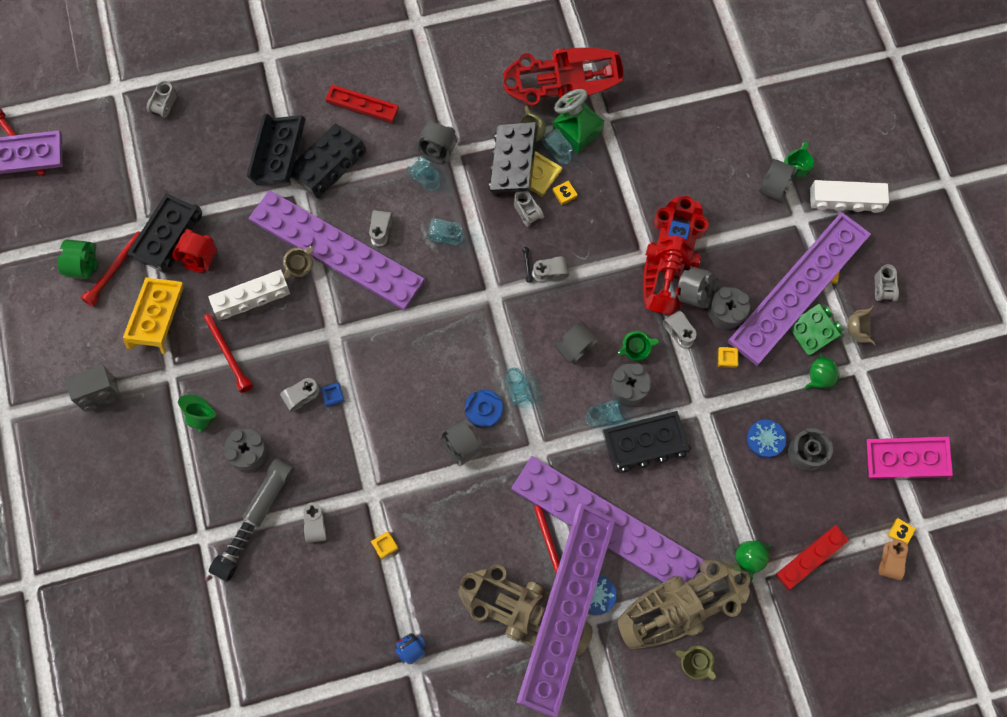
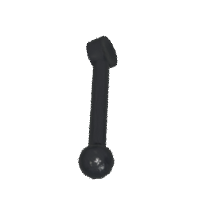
[522,247,533,283]

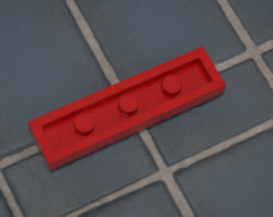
[325,84,399,124]
[775,525,849,590]

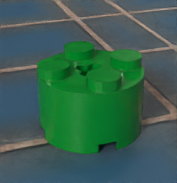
[58,239,99,279]

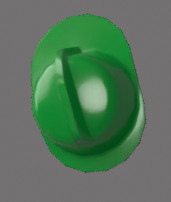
[178,395,217,433]

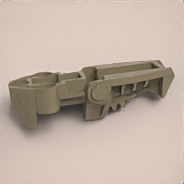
[618,559,750,649]
[458,564,593,656]

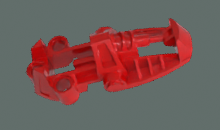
[502,47,624,109]
[643,196,709,315]

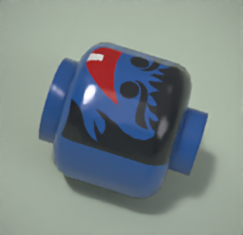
[394,633,427,665]

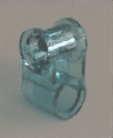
[541,128,572,164]
[407,156,440,191]
[426,218,463,245]
[505,367,533,407]
[585,400,624,427]

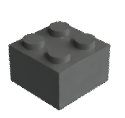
[65,365,121,411]

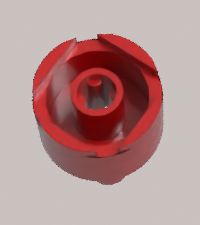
[172,230,217,273]

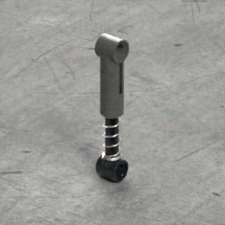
[208,458,295,582]

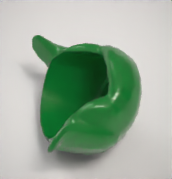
[784,141,814,177]
[618,331,659,361]
[805,354,840,390]
[735,540,771,582]

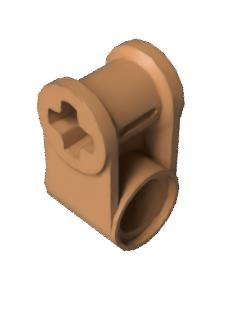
[879,539,908,580]

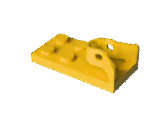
[123,278,184,354]

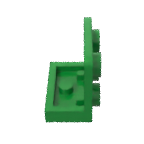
[790,304,845,355]

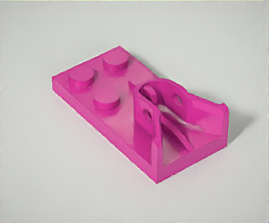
[867,437,953,480]

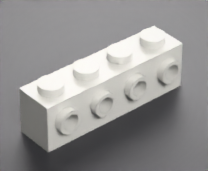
[810,180,889,213]
[208,269,290,321]

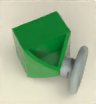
[552,89,605,154]

